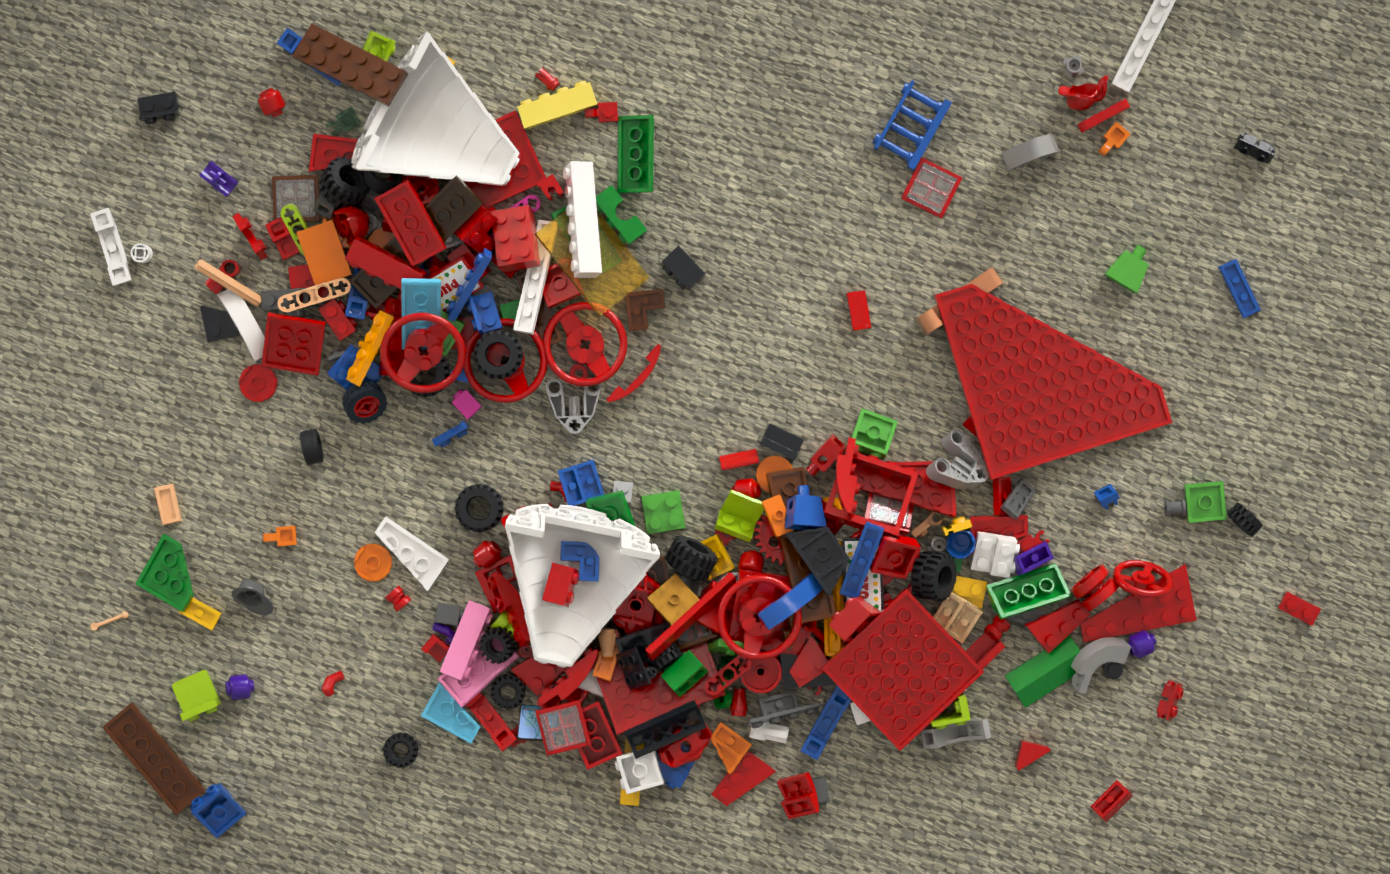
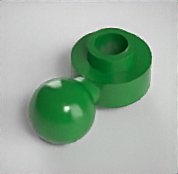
[713,674,732,709]

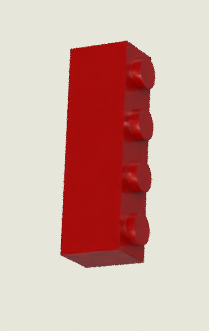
[345,236,427,291]

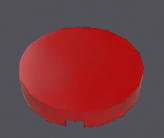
[239,364,278,402]

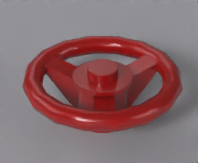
[1113,560,1173,599]

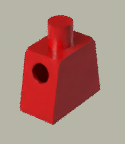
[806,434,847,477]

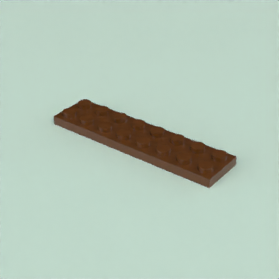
[766,467,836,624]

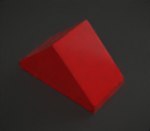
[1015,740,1051,771]

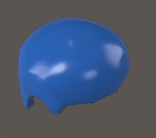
[946,529,976,559]

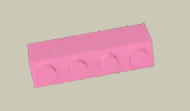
[440,600,494,682]

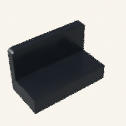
[760,424,804,460]

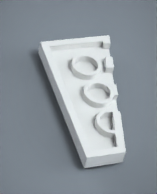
[375,517,449,591]

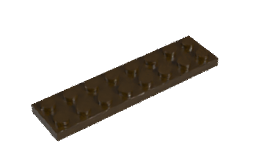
[349,175,484,309]

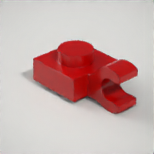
[585,102,618,123]

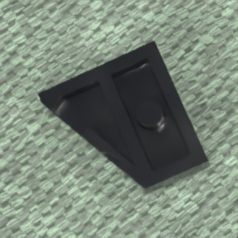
[200,306,240,342]

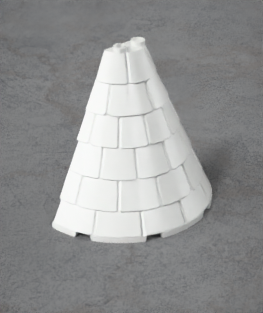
[351,32,519,186]
[505,504,660,668]

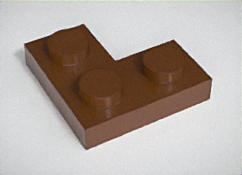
[625,289,665,331]

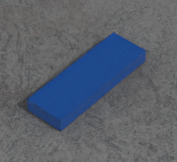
[1218,259,1261,319]

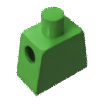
[1104,245,1149,294]

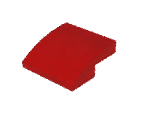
[776,772,819,819]

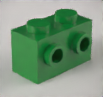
[660,650,709,697]

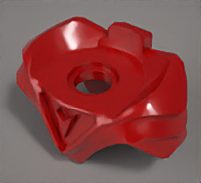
[658,724,712,768]

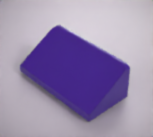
[1014,541,1054,575]

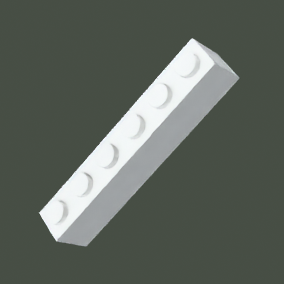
[563,161,602,278]

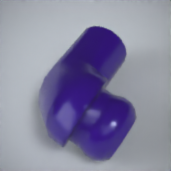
[433,622,455,645]

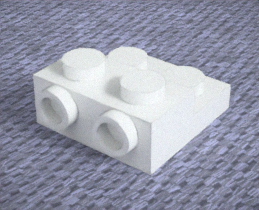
[970,531,1020,578]
[614,749,664,794]

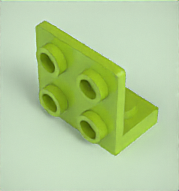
[714,490,764,543]
[930,693,971,729]

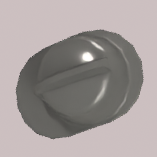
[231,578,274,616]

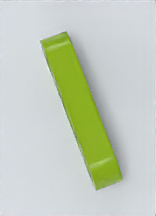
[281,204,308,255]

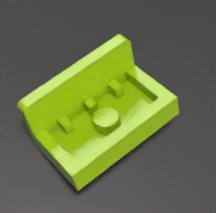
[362,31,396,61]

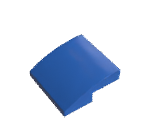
[557,460,604,506]

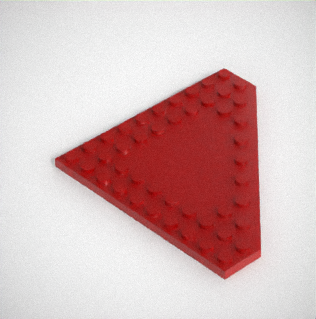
[934,284,1172,480]

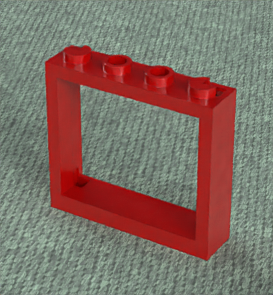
[824,449,919,539]

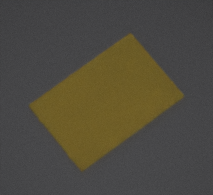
[534,211,649,316]

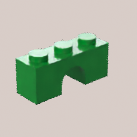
[596,185,647,245]

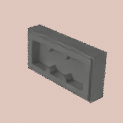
[1000,478,1036,520]

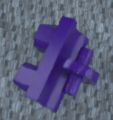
[199,161,239,197]

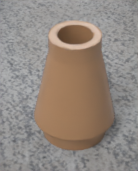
[598,628,616,657]

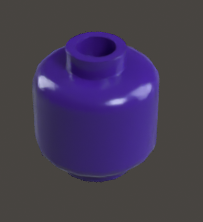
[1127,630,1157,659]
[225,674,254,701]

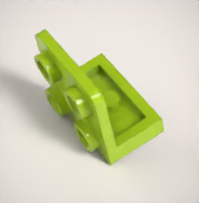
[172,670,222,722]

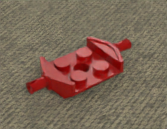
[613,572,660,635]

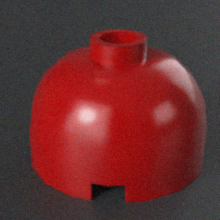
[333,206,370,245]

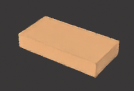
[154,484,182,525]

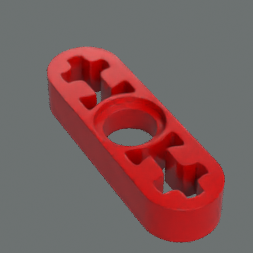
[1077,98,1130,133]
[705,655,753,695]

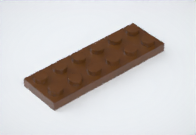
[292,23,408,107]
[102,702,206,815]

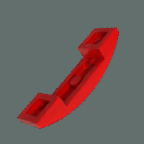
[606,344,661,403]
[466,692,518,752]

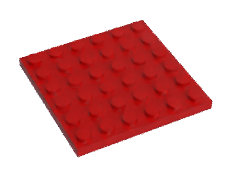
[821,588,984,751]

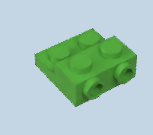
[851,408,898,460]

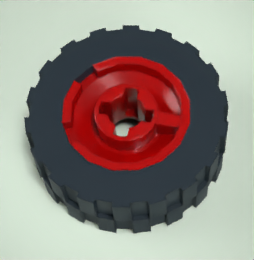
[342,381,387,424]

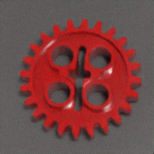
[754,514,784,566]

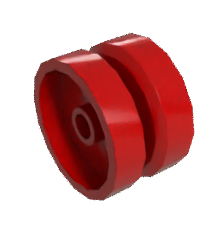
[1070,564,1119,611]
[739,650,782,693]

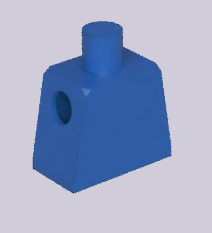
[785,485,827,530]

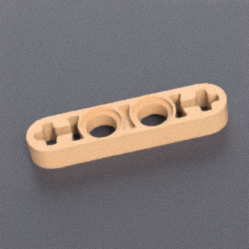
[277,278,351,312]

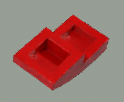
[265,217,300,261]

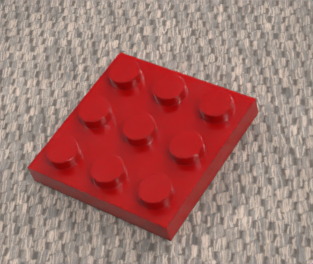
[261,312,326,376]

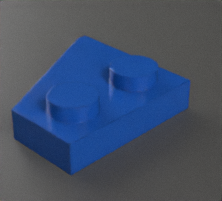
[432,421,470,448]

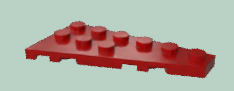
[853,461,956,518]
[1080,564,1197,642]

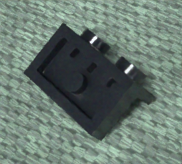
[137,92,180,124]

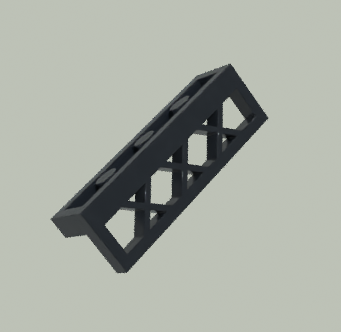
[624,700,707,759]

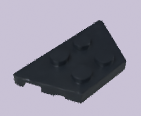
[786,527,850,596]

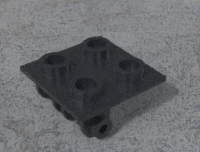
[615,648,657,690]

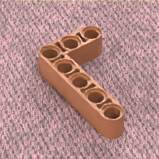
[915,267,1003,335]

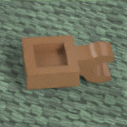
[909,512,943,538]

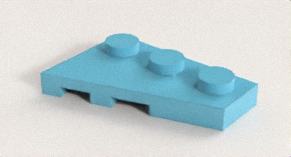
[421,682,481,744]

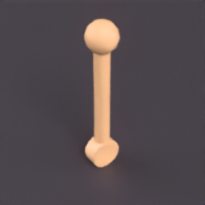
[90,611,128,630]

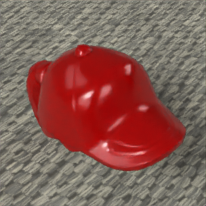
[1058,75,1109,111]

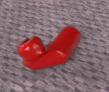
[322,670,345,697]

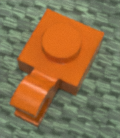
[1098,122,1130,156]
[263,525,297,546]

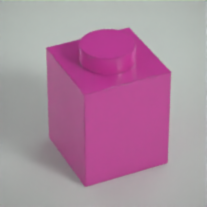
[452,390,483,420]

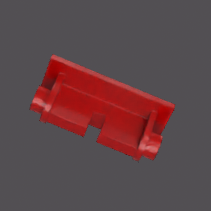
[1156,680,1184,721]

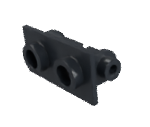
[1234,133,1276,164]

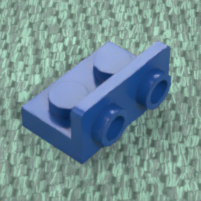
[466,291,503,336]

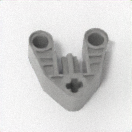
[1001,134,1060,171]
[546,379,602,434]
[926,429,988,489]

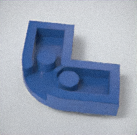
[560,541,599,582]

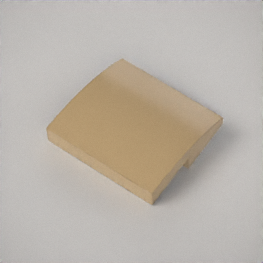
[933,592,984,644]

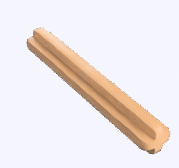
[195,259,262,306]

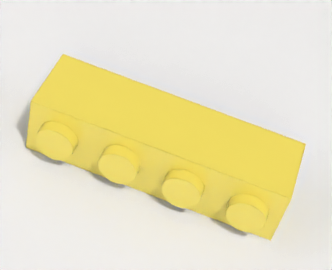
[517,81,598,130]

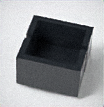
[662,245,705,291]

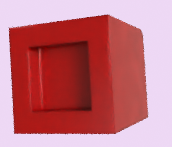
[421,633,450,662]

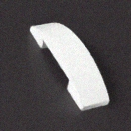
[90,208,132,286]
[217,289,265,361]

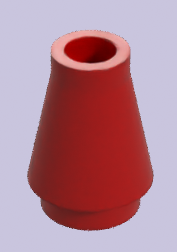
[729,689,748,717]

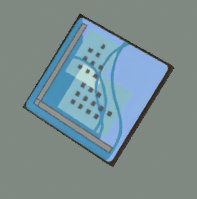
[517,705,558,742]

